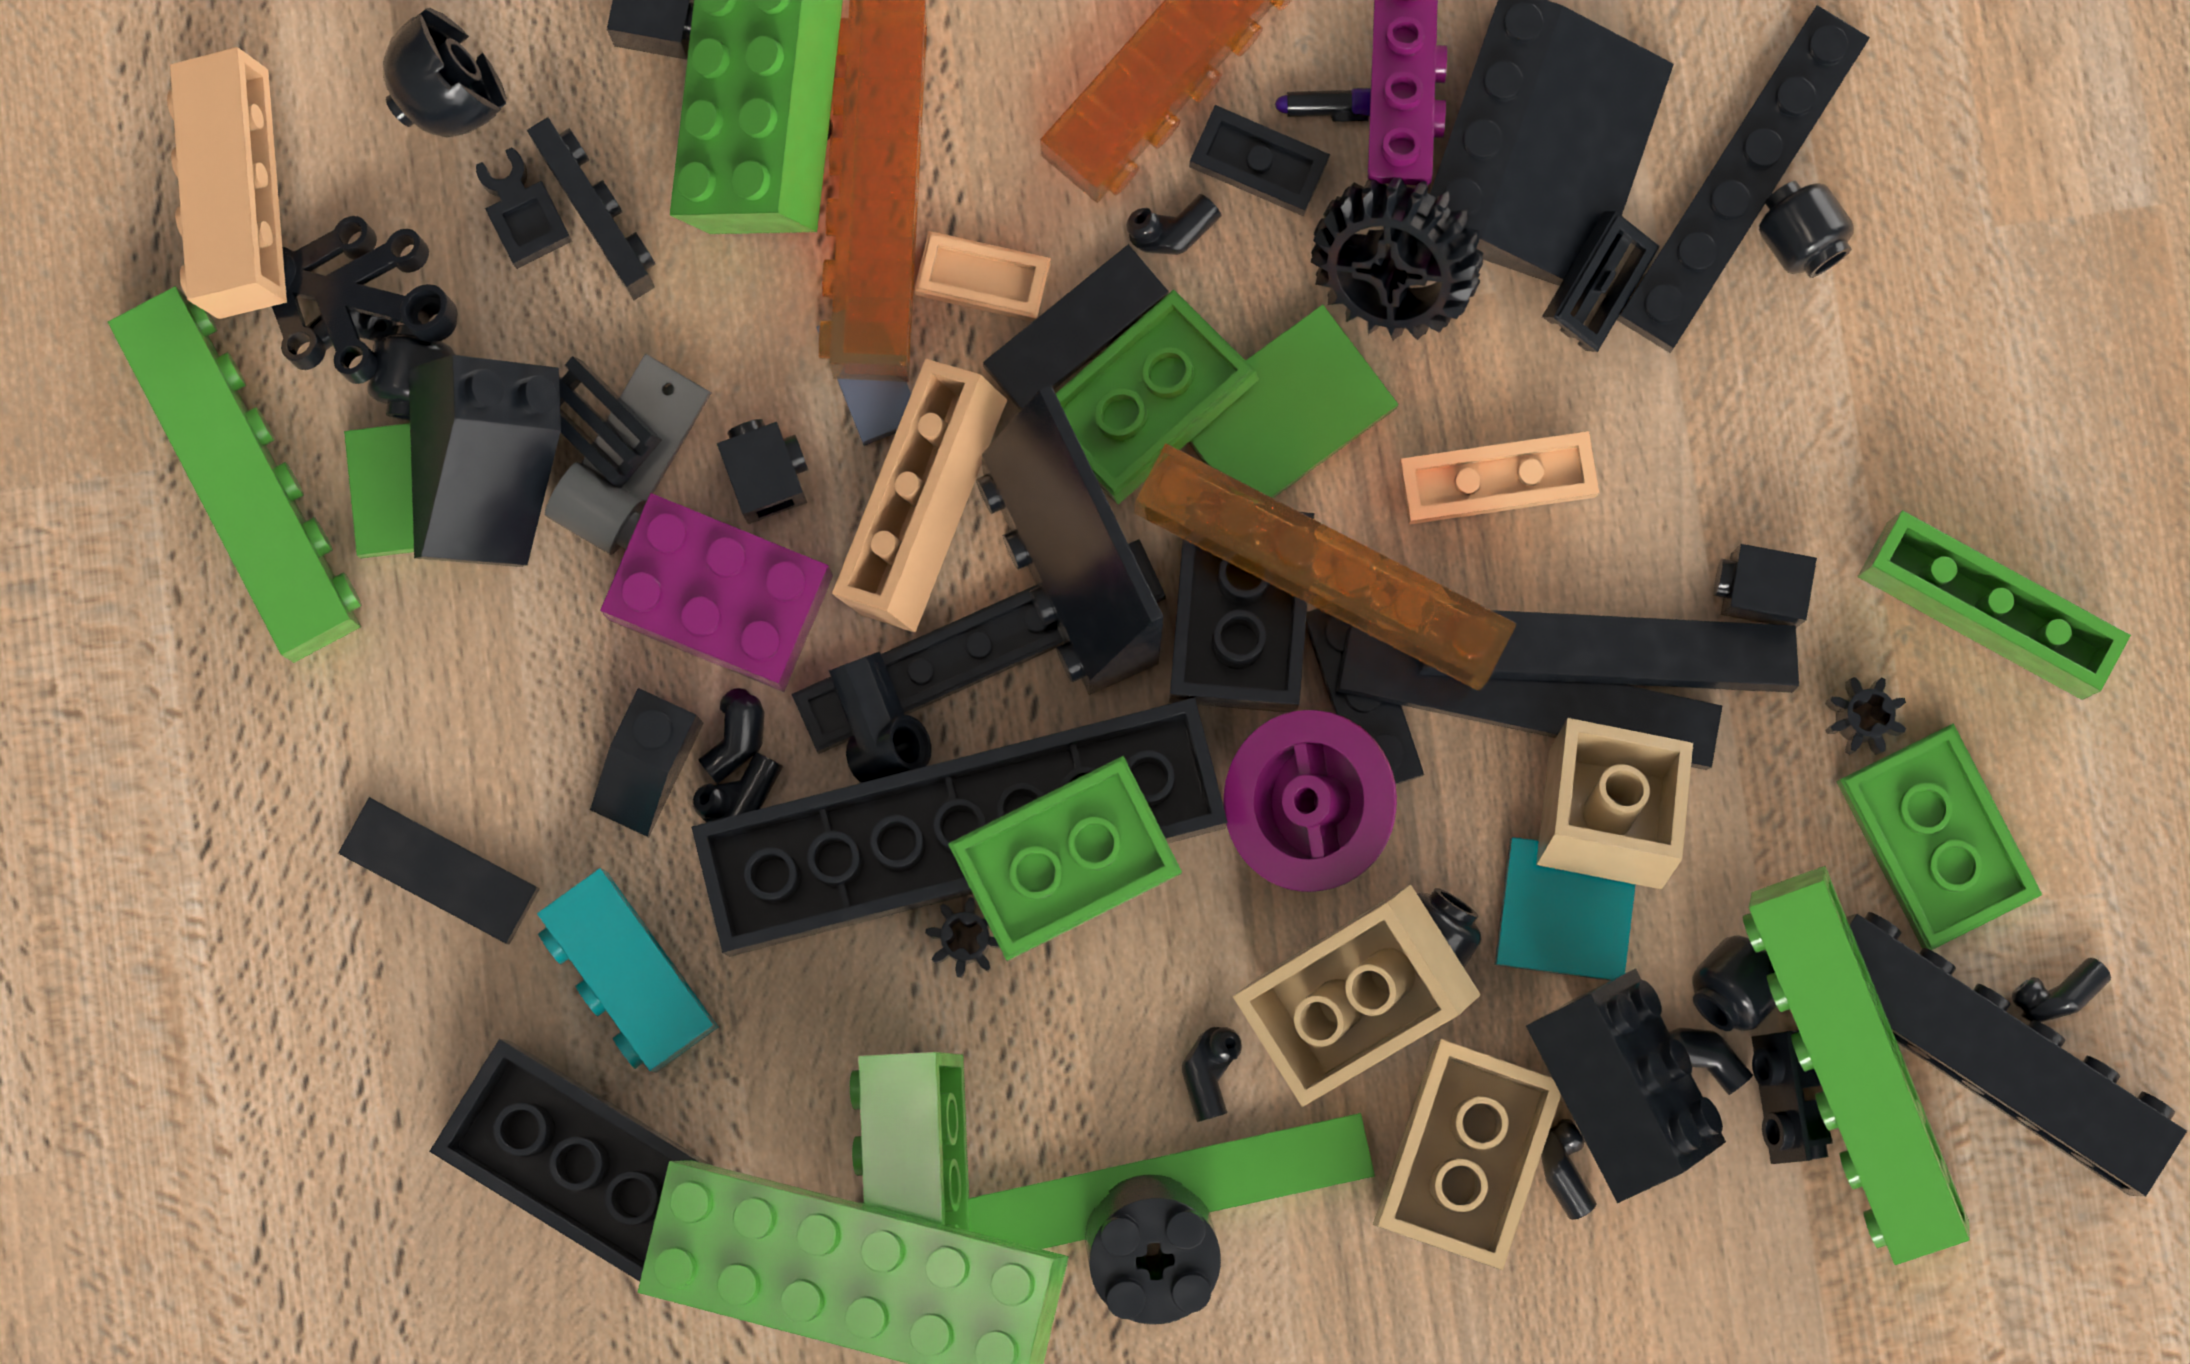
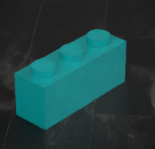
[537,868,719,1073]

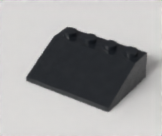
[1430,0,1674,286]
[976,385,1164,695]

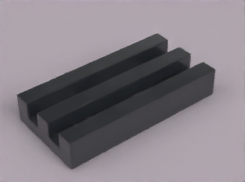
[1542,211,1660,352]
[559,356,662,488]

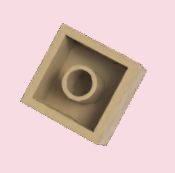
[1536,718,1693,890]

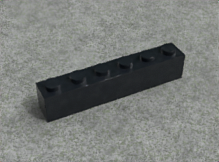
[1846,912,2187,1197]

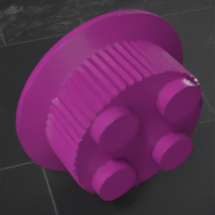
[1223,710,1397,892]

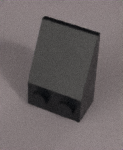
[408,355,561,567]

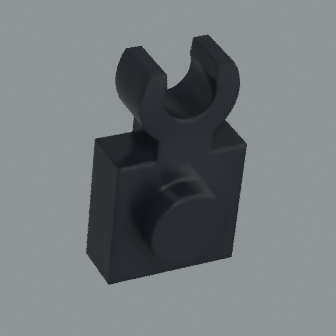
[476,147,572,269]

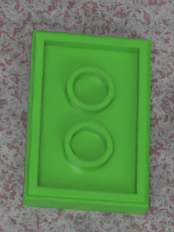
[1055,289,1259,505]
[1188,305,1399,508]
[1836,723,2042,950]
[948,756,1182,962]

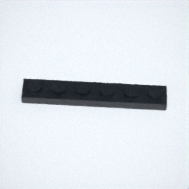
[1617,5,1870,353]

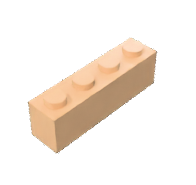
[167,47,287,319]
[832,359,1007,632]

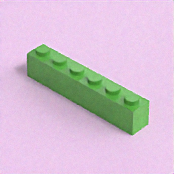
[108,286,362,663]
[1743,866,1970,1265]

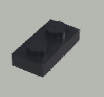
[1189,105,1330,216]

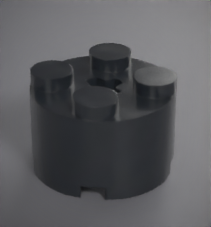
[1085,1175,1221,1325]

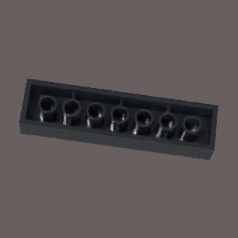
[691,697,1228,957]

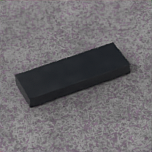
[983,244,1169,411]
[338,797,540,945]

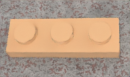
[1399,431,1599,525]

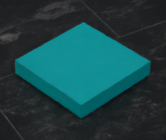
[1494,837,1636,981]

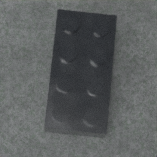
[429,1039,713,1282]

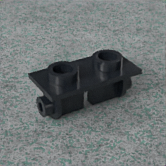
[1751,1030,1833,1164]

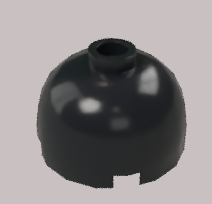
[383,8,507,138]

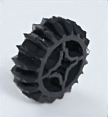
[1310,177,1484,341]

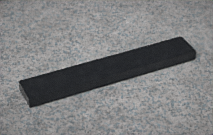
[792,539,1166,754]
[1417,607,1799,693]
[1336,626,1723,770]

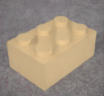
[1232,884,1481,1107]
[1373,1039,1561,1270]

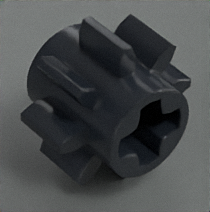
[1825,677,1906,755]
[925,897,1000,978]

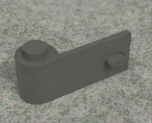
[545,354,712,555]

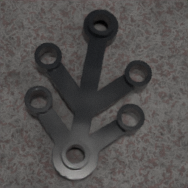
[270,216,458,384]

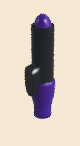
[1275,88,1371,122]

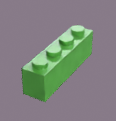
[1858,510,2131,700]

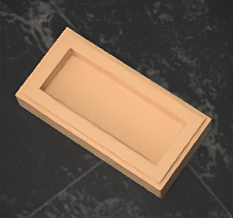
[914,231,1051,322]

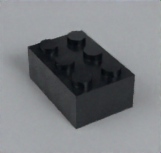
[1169,502,1315,713]
[1526,968,1726,1204]

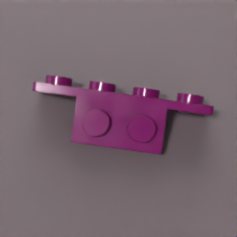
[1367,0,1447,185]

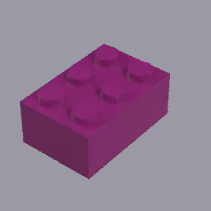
[600,493,833,692]

